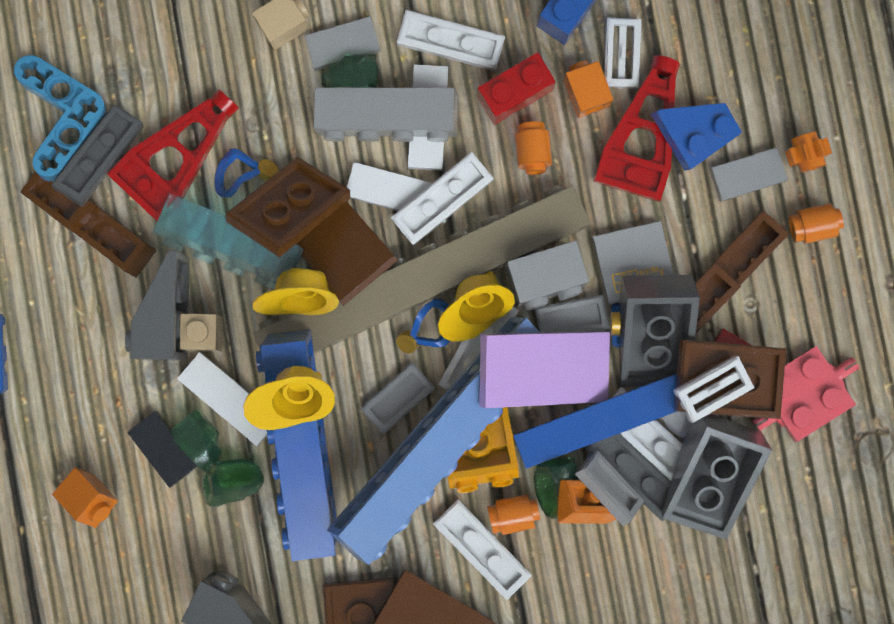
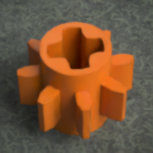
[785,131,832,173]

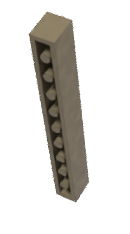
[253,184,591,354]

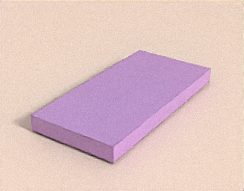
[479,331,610,408]

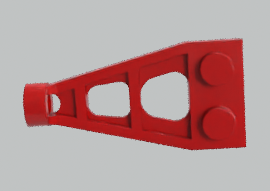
[593,55,680,202]
[107,89,239,223]

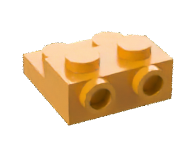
[447,407,519,493]

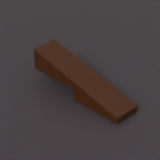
[20,168,157,278]
[695,210,789,333]

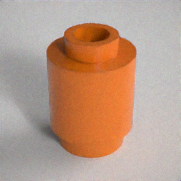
[515,121,553,175]
[788,203,844,244]
[487,494,541,535]

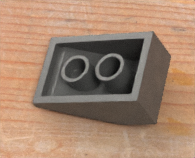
[125,250,190,361]
[620,275,700,386]
[661,414,772,540]
[181,571,272,624]

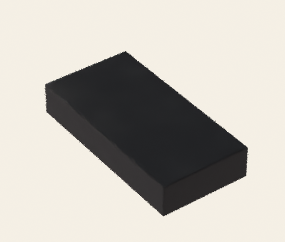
[127,411,199,488]

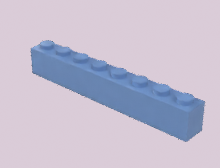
[326,317,540,565]

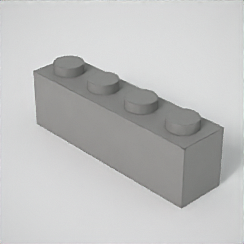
[314,88,458,142]

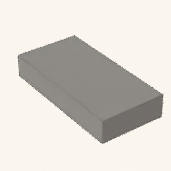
[305,16,381,71]
[710,147,788,202]
[534,295,610,333]
[360,362,435,435]
[575,450,644,526]

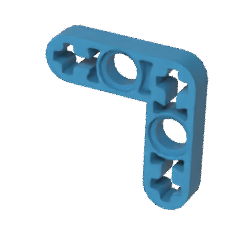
[14,55,107,181]

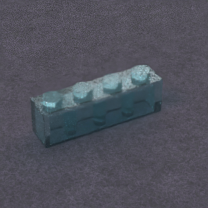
[153,193,304,290]

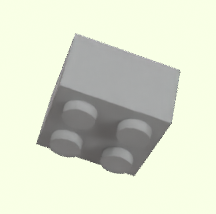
[504,241,589,311]

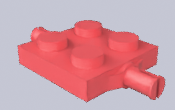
[751,346,860,443]

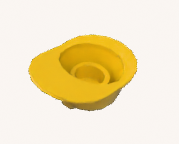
[252,268,339,315]
[438,271,515,342]
[243,366,335,430]

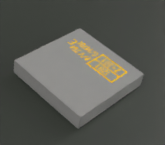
[592,221,674,305]

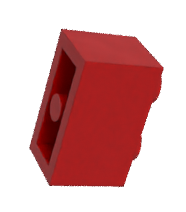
[477,52,556,125]

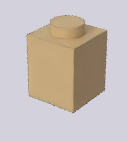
[252,0,310,51]
[180,314,223,351]

